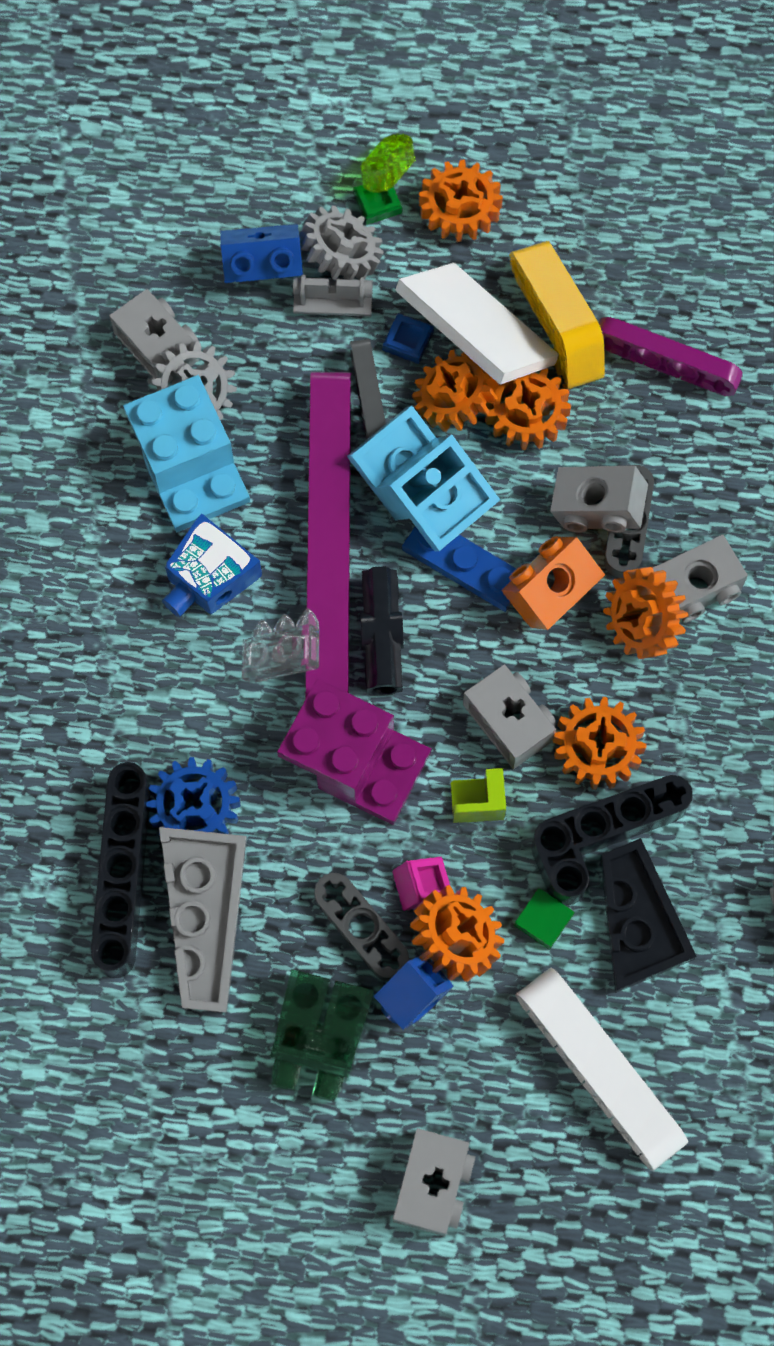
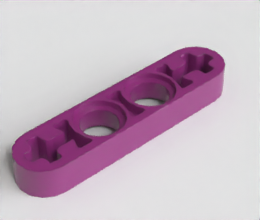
[598,317,743,396]

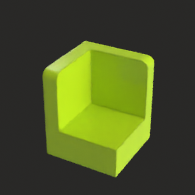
[451,768,506,823]

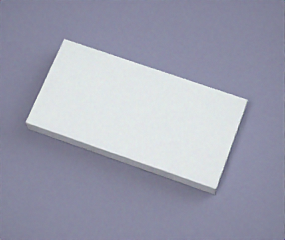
[395,263,559,385]

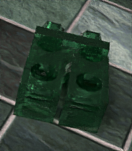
[270,969,375,1102]

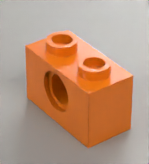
[501,536,605,630]

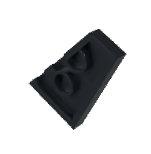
[600,838,697,993]

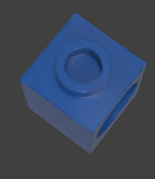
[374,956,454,1030]

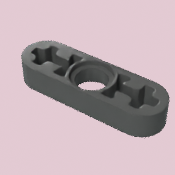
[349,338,386,440]
[604,464,654,578]
[314,873,409,982]

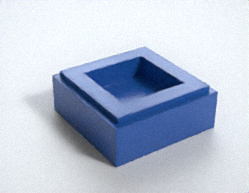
[383,313,434,364]

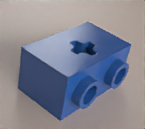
[220,224,303,283]

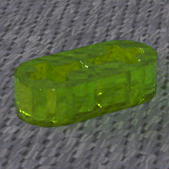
[360,134,415,192]

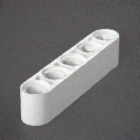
[516,968,688,1171]

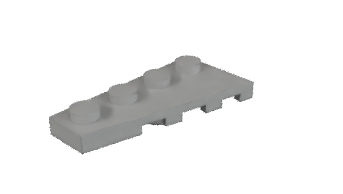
[159,827,247,1012]

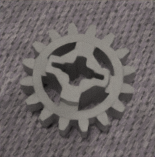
[299,206,384,280]
[148,341,237,420]

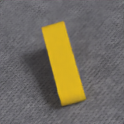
[509,241,605,390]

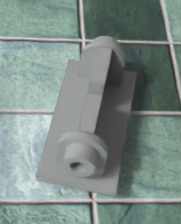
[293,275,373,317]

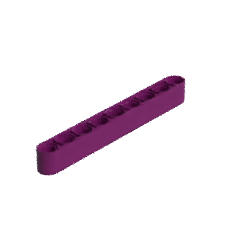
[305,372,351,698]

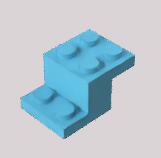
[123,375,251,533]
[347,405,500,551]

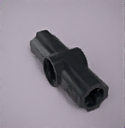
[360,566,404,695]

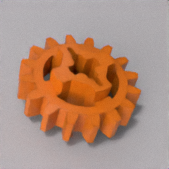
[419,159,503,242]
[412,350,500,432]
[485,368,571,450]
[603,567,688,659]
[553,697,647,790]
[410,885,504,982]

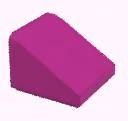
[392,857,450,911]

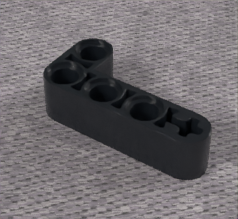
[531,775,693,906]

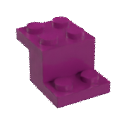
[277,678,432,825]

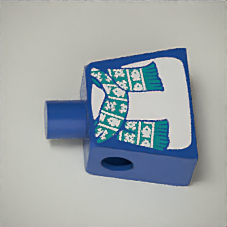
[162,513,262,617]

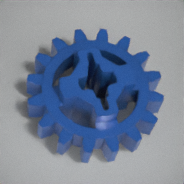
[146,757,241,836]

